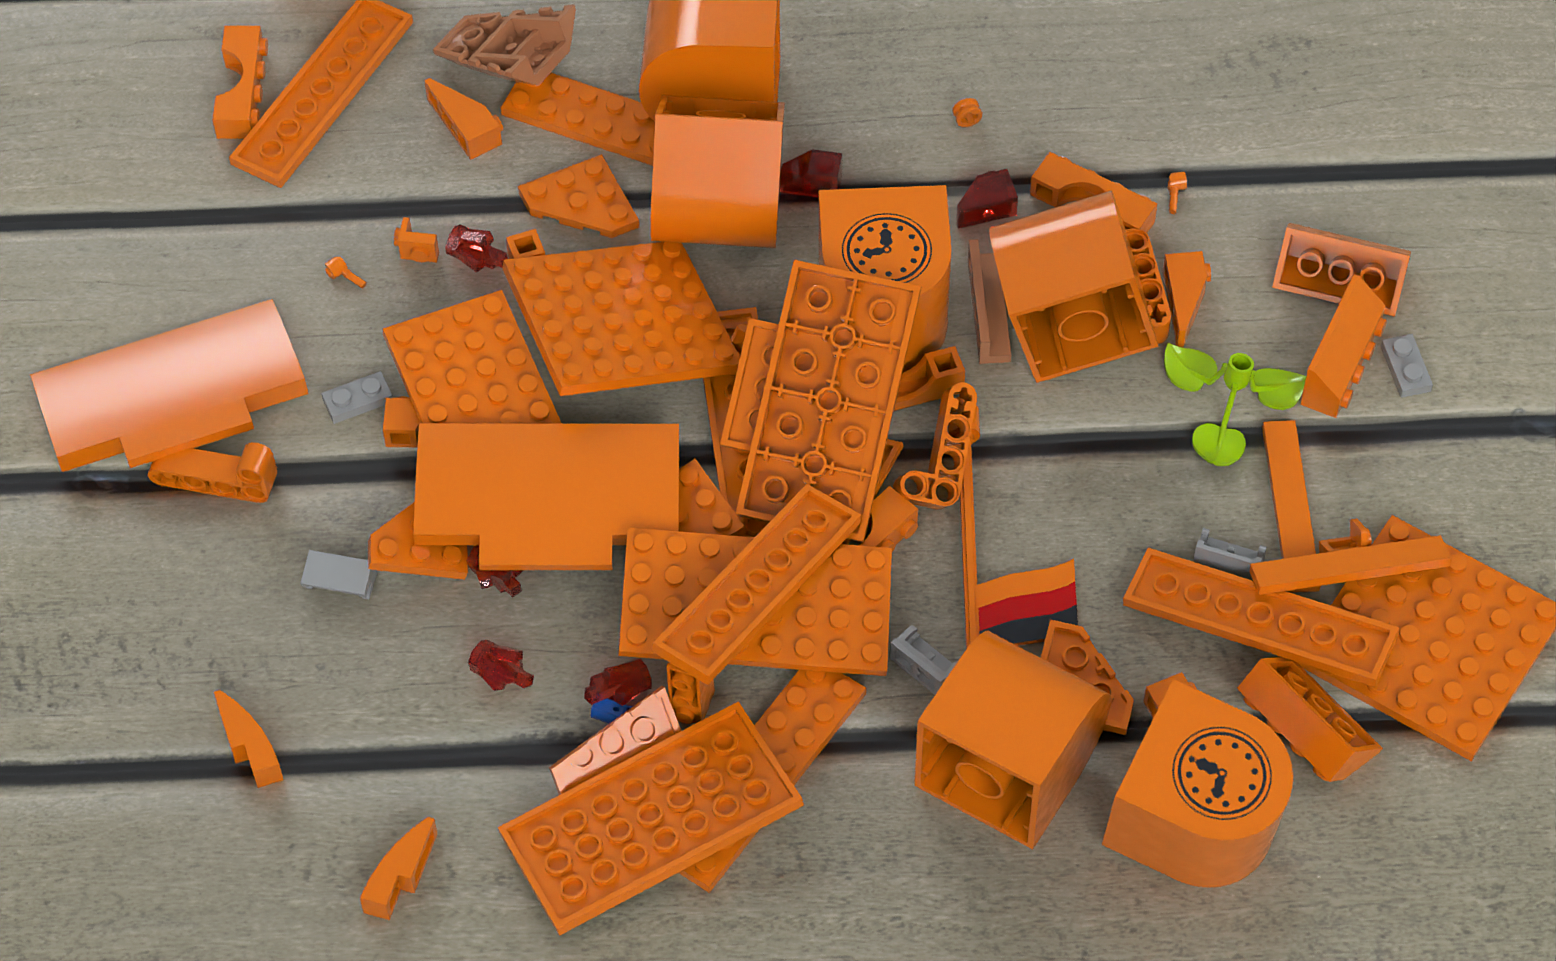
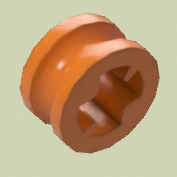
[952,98,983,127]

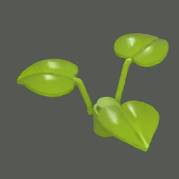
[1164,343,1306,466]

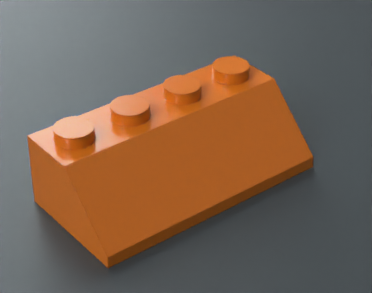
[1272,223,1411,317]
[1300,274,1387,418]
[1237,657,1383,782]

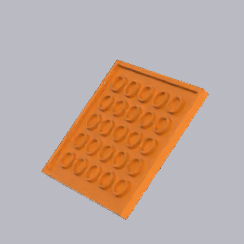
[502,242,740,396]
[1297,515,1556,762]

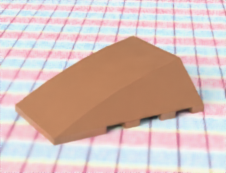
[433,4,576,86]

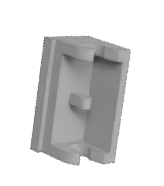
[1193,528,1267,581]
[300,550,378,600]
[890,625,958,695]

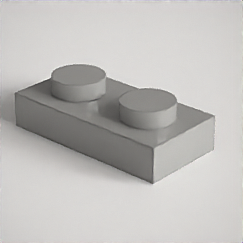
[1381,334,1433,398]
[321,371,393,424]

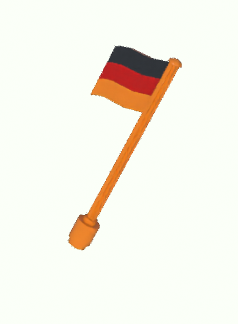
[948,397,1078,649]

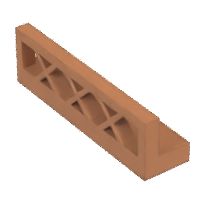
[968,239,1011,364]

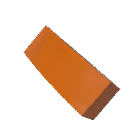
[214,690,284,788]
[360,817,437,920]

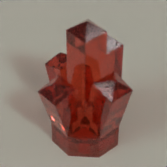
[445,225,508,273]
[467,545,524,598]
[468,639,534,691]
[584,658,652,706]

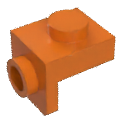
[394,217,439,263]
[1319,518,1372,553]

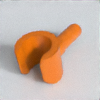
[1167,172,1187,214]
[325,256,367,289]

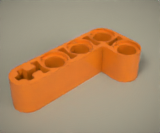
[1125,228,1171,344]
[893,382,977,509]
[148,442,277,503]

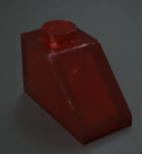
[780,149,842,197]
[956,169,1018,229]

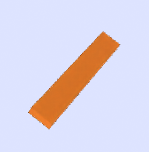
[1262,420,1321,593]
[1249,535,1452,595]

